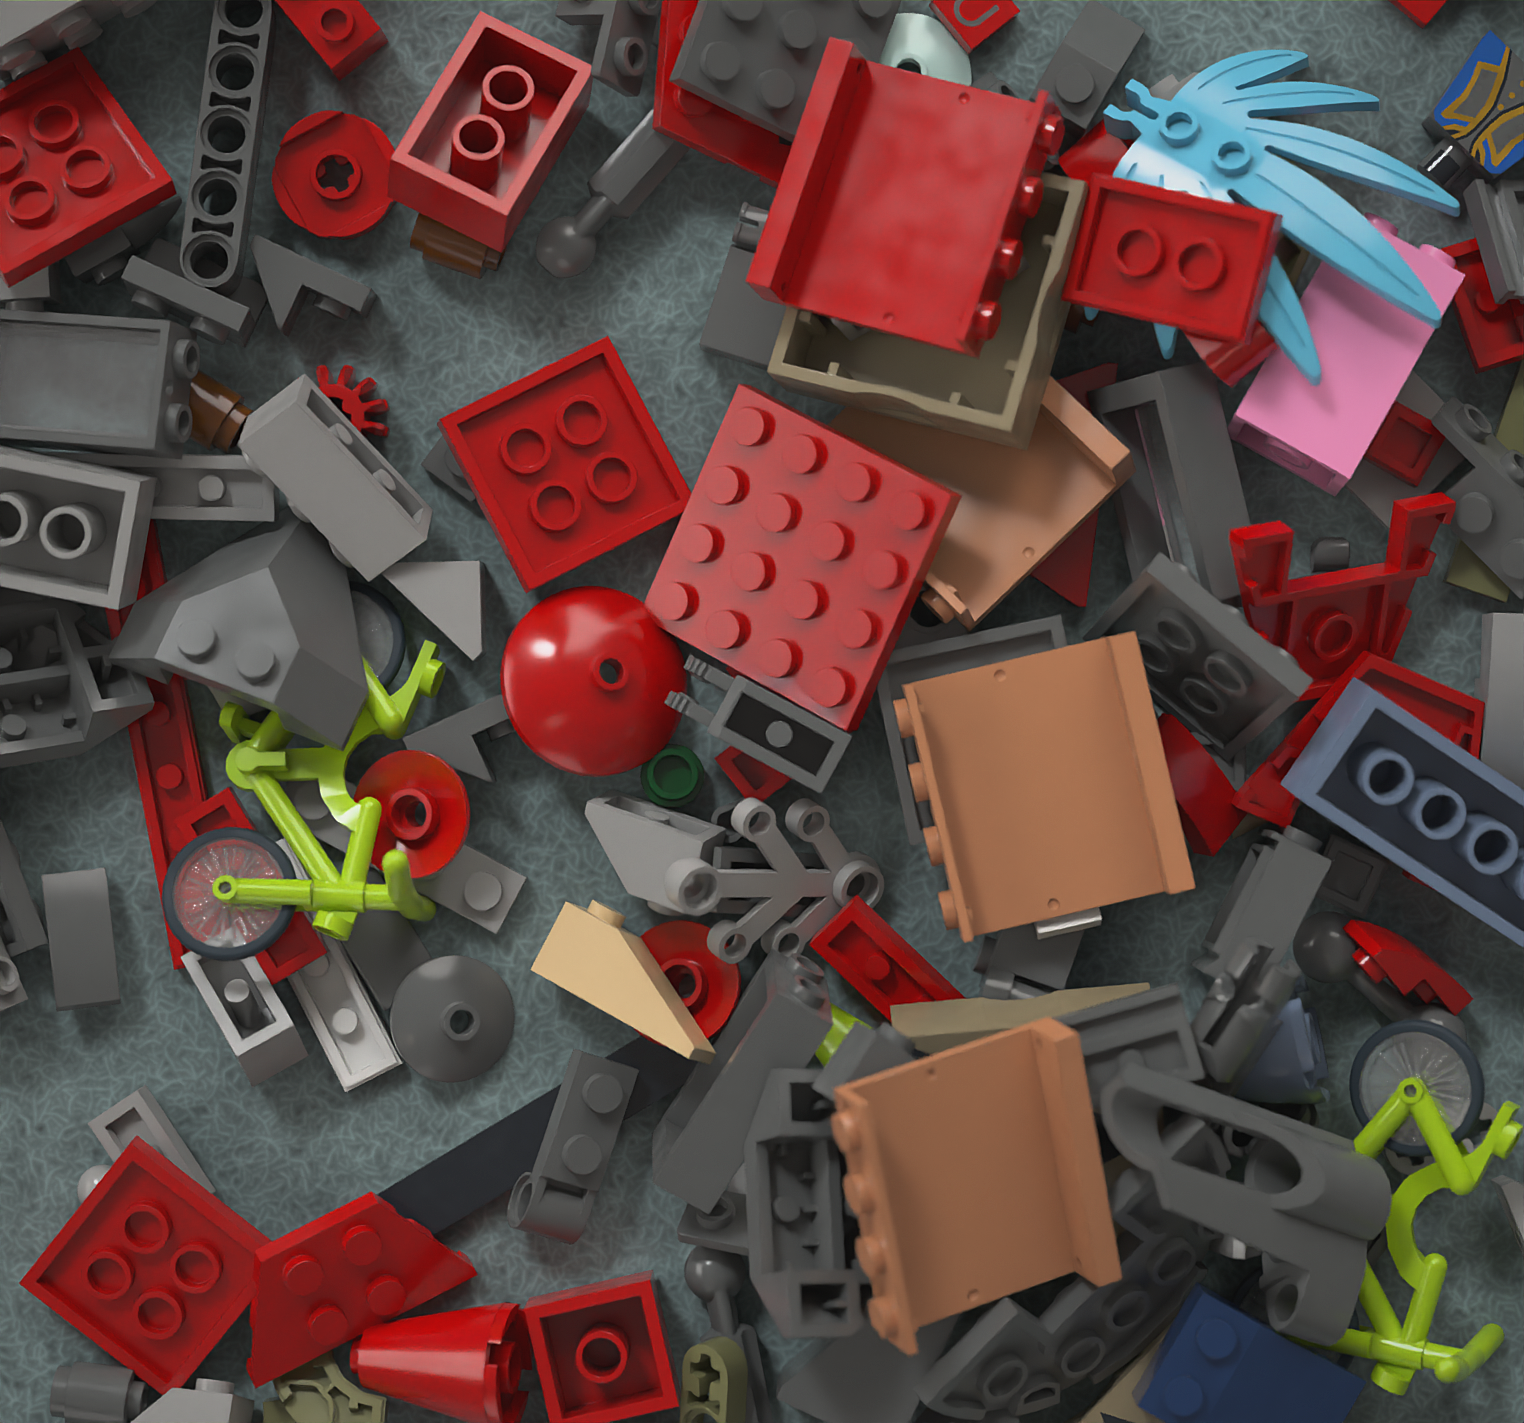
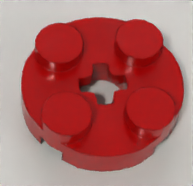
[272,110,397,240]

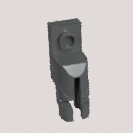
[1180,937,1301,1128]

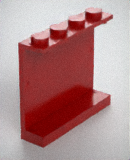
[745,37,1065,359]

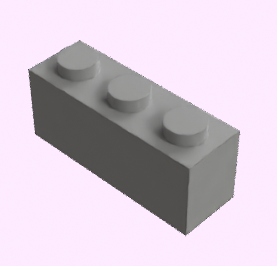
[238,373,433,582]

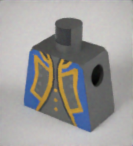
[1417,30,1524,191]

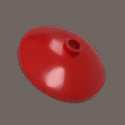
[500,586,687,777]

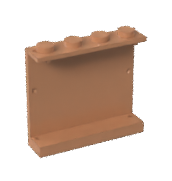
[828,376,1136,632]
[893,631,1195,943]
[831,1017,1122,1356]

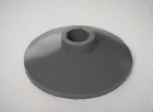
[390,955,515,1083]

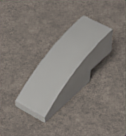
[1474,613,1524,790]

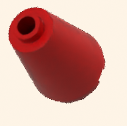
[350,1302,534,1423]

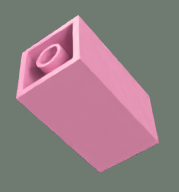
[1227,212,1465,496]

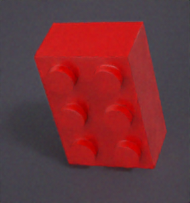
[387,11,593,253]

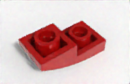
[1156,713,1247,857]
[1342,919,1473,1016]

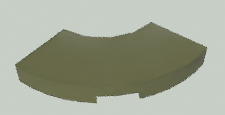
[272,1349,389,1423]

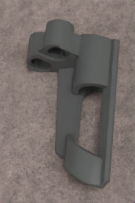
[1099,1062,1392,1346]

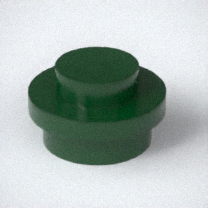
[640,744,704,808]

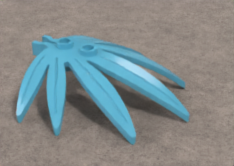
[1084,50,1460,386]

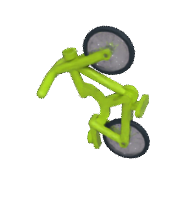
[162,580,446,961]
[1231,1019,1524,1395]

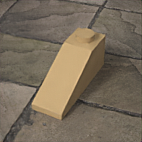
[530,899,716,1064]

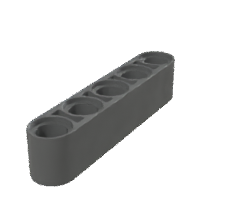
[180,0,277,297]

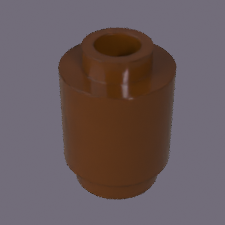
[410,213,508,280]
[189,370,254,454]

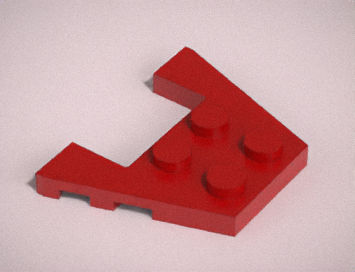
[652,0,792,189]
[1229,492,1456,703]
[1231,650,1485,891]

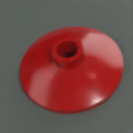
[353,750,470,879]
[634,920,741,1047]

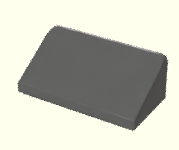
[340,869,433,1011]

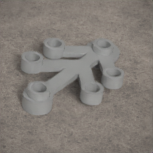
[664,798,884,964]

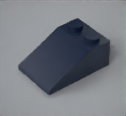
[1131,1282,1366,1423]

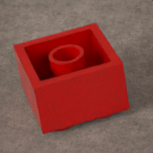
[524,1270,681,1423]

